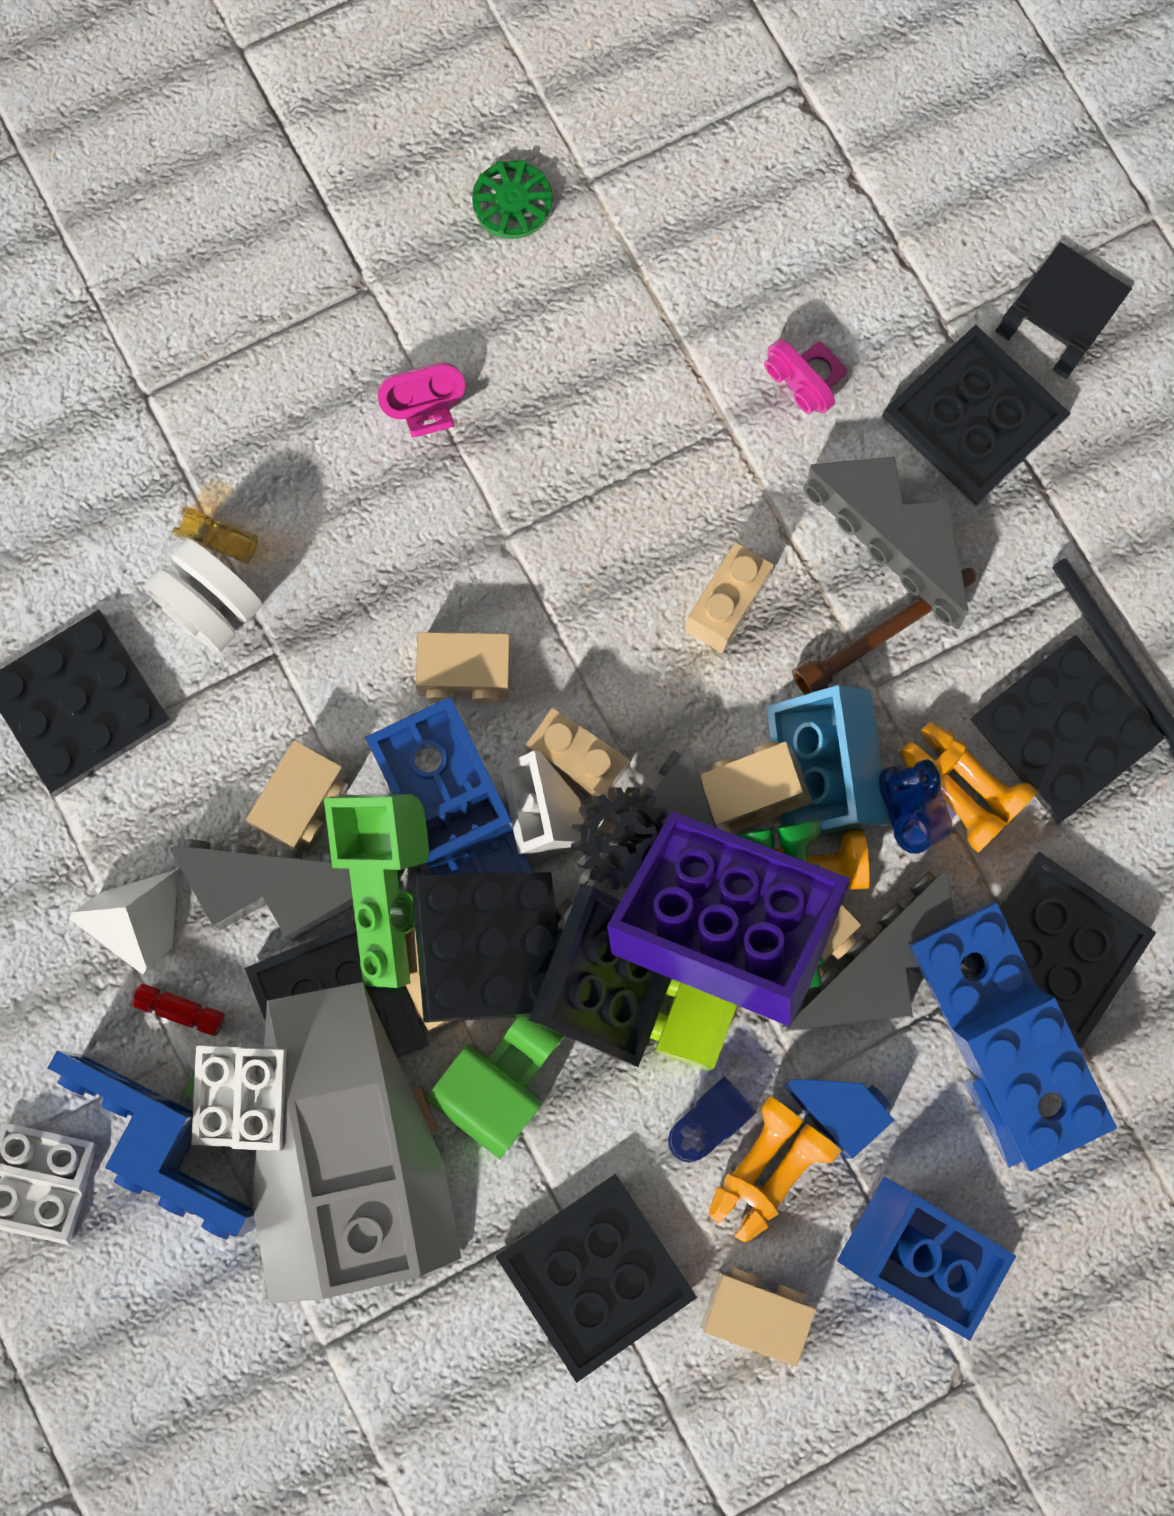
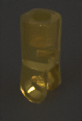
[172,507,258,564]

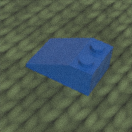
[837,1177,1016,1341]

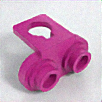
[764,339,847,414]
[377,362,465,437]

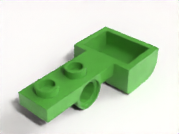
[324,794,430,988]
[425,1017,565,1160]

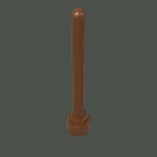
[792,568,977,695]

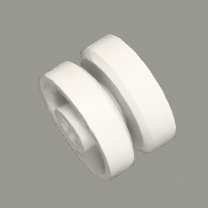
[142,538,263,653]

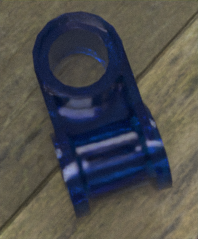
[879,759,952,854]
[668,1076,757,1163]

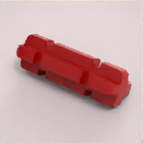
[132,984,225,1036]

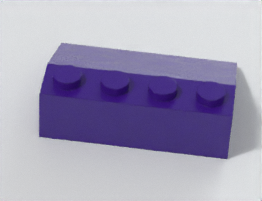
[607,811,850,1027]

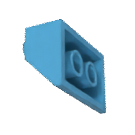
[766,685,890,837]

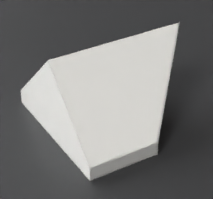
[70,869,179,975]

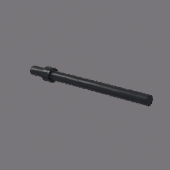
[1052,558,1174,759]

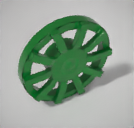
[472,160,553,239]

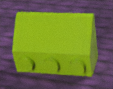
[650,979,737,1072]

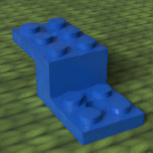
[365,697,533,875]
[908,901,1117,1172]
[48,1050,256,1240]

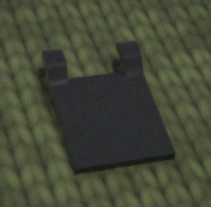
[995,242,1132,380]

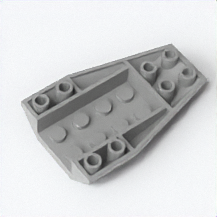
[252,982,462,1303]

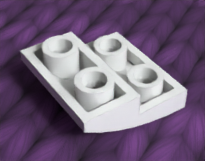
[191,1045,287,1151]
[0,1122,96,1245]

